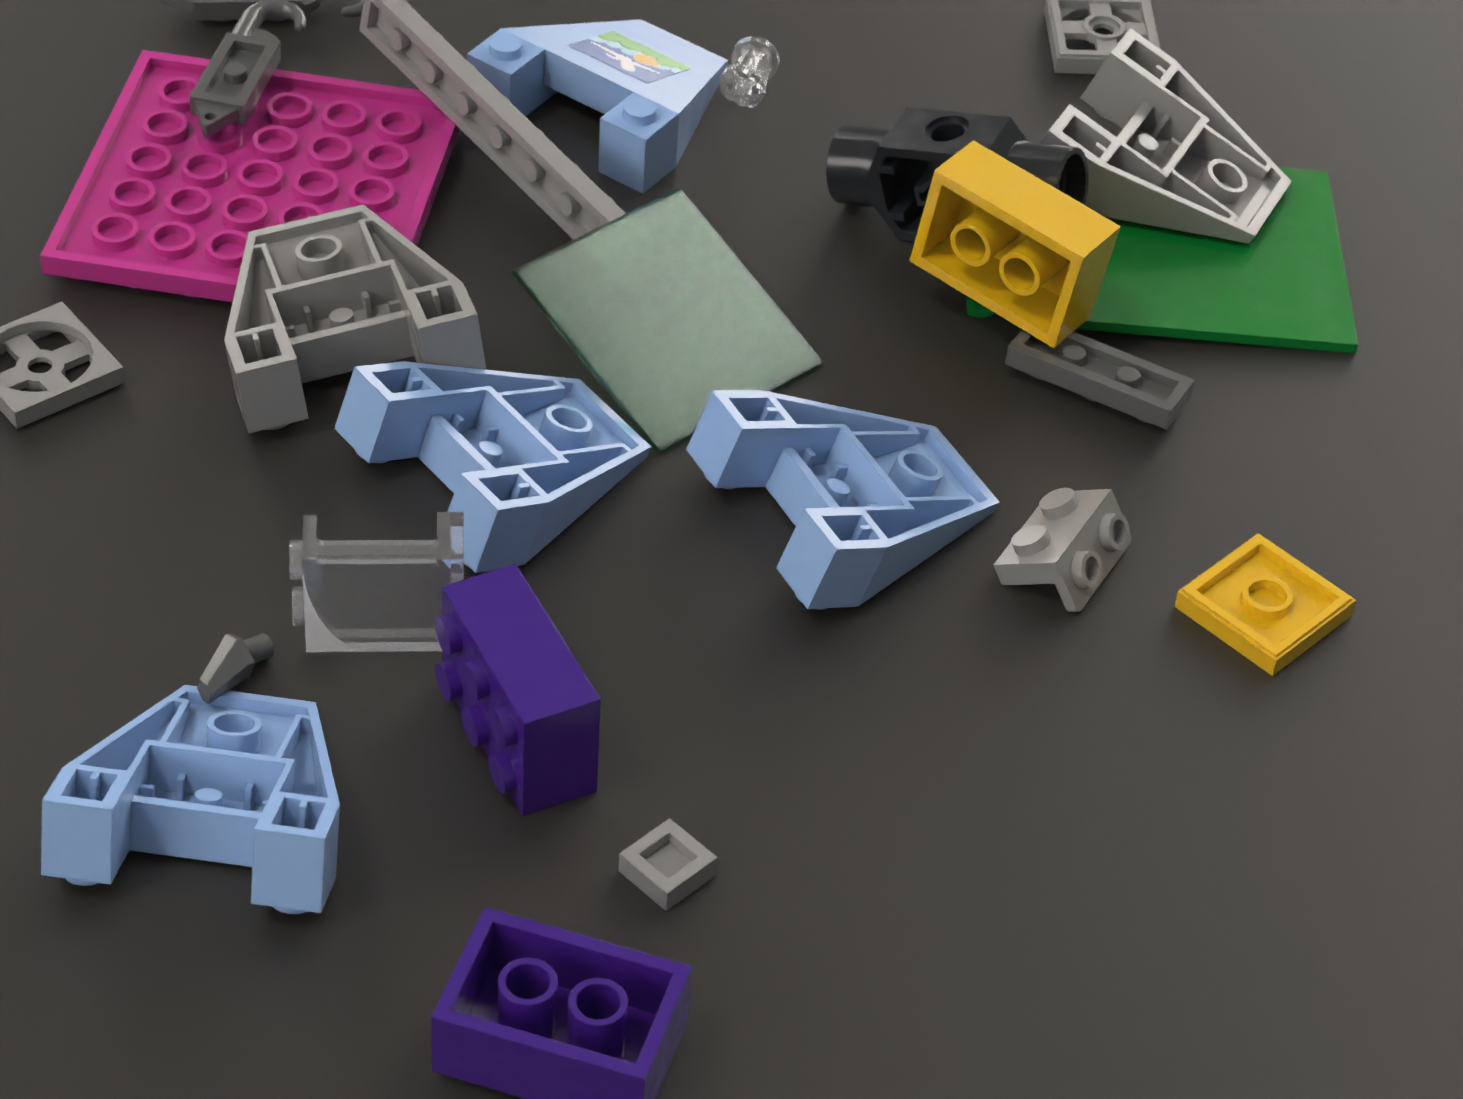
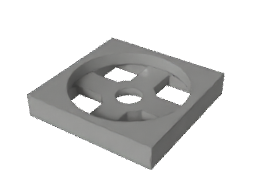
[1044,0,1160,74]
[0,301,125,429]

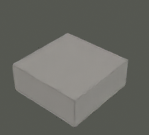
[618,818,718,911]

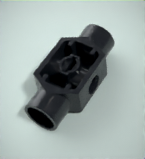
[826,107,1089,242]

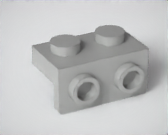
[993,488,1132,612]

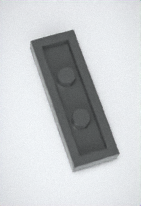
[1005,330,1195,430]

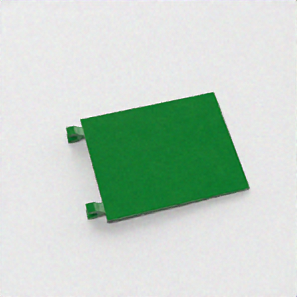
[966,167,1358,354]

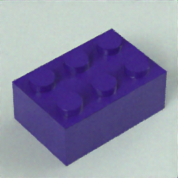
[434,564,601,816]
[431,907,692,1099]

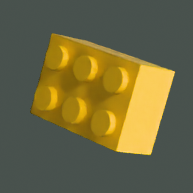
[909,140,1121,348]

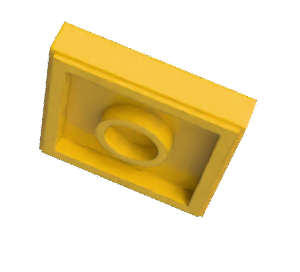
[1174,533,1356,676]

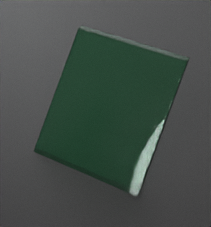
[511,190,823,451]

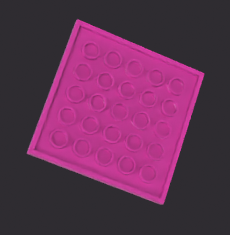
[40,50,460,302]

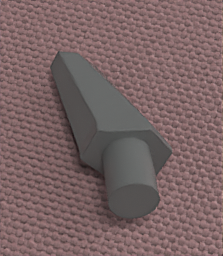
[197,633,274,704]

